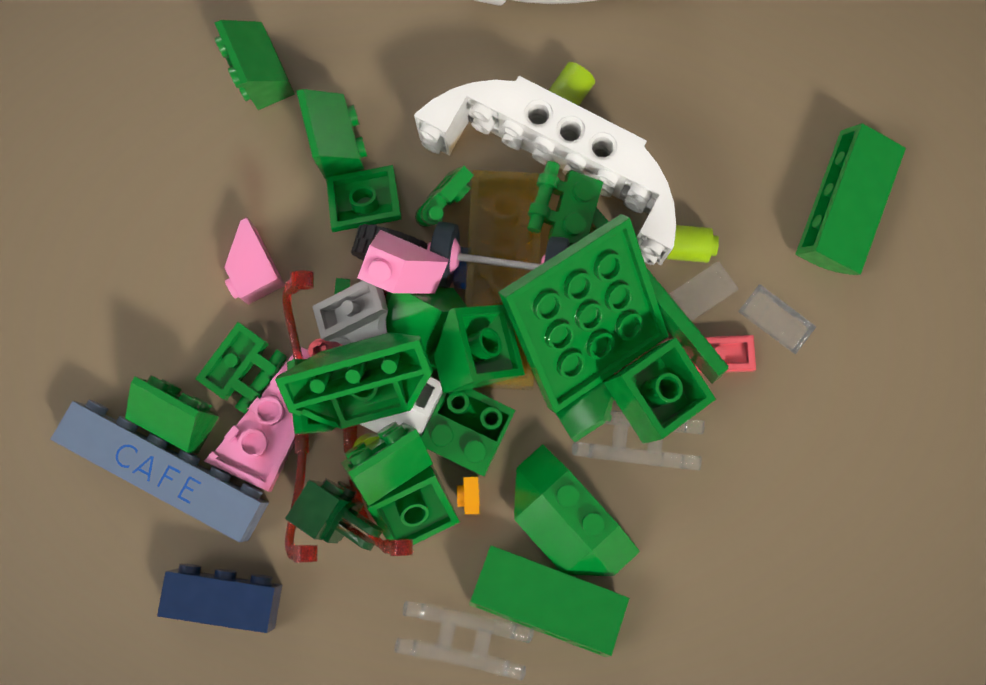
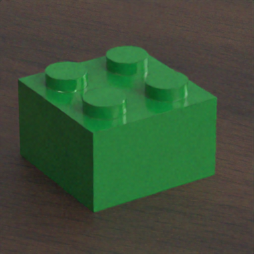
[604,337,716,444]

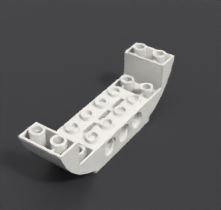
[414,76,676,265]

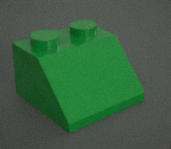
[296,89,368,179]
[385,287,467,371]
[365,464,460,554]

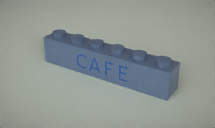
[50,399,269,542]

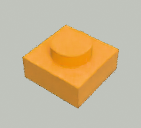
[457,477,480,514]

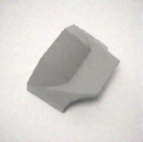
[312,280,388,345]

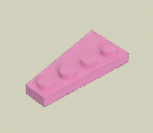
[204,346,311,492]

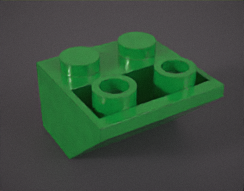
[214,20,295,110]
[125,375,219,454]
[421,389,516,477]
[341,422,433,506]

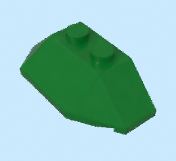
[275,332,433,429]
[514,444,640,576]

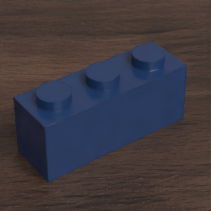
[157,563,282,633]

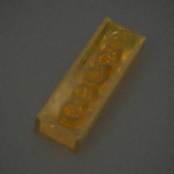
[465,170,541,390]

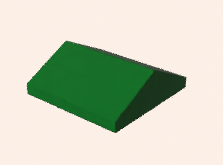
[326,165,402,233]

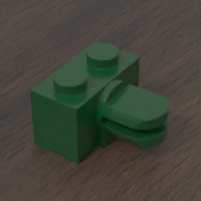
[285,478,383,551]

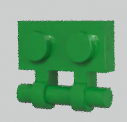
[527,161,603,247]
[415,165,474,227]
[195,322,288,414]

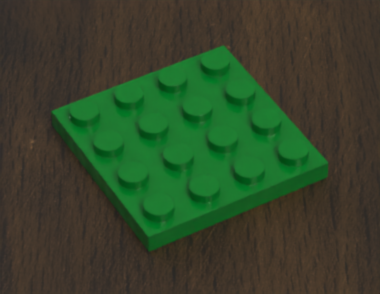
[498,214,669,414]

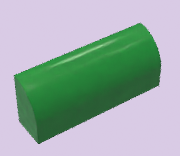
[795,123,906,275]
[469,545,630,657]

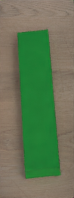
[589,207,729,384]

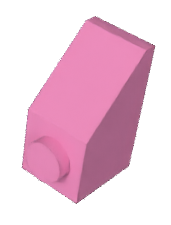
[224,218,286,305]
[357,230,449,294]

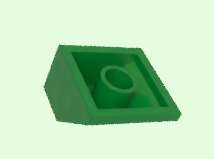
[434,305,525,393]

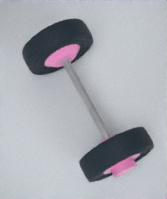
[427,222,570,288]

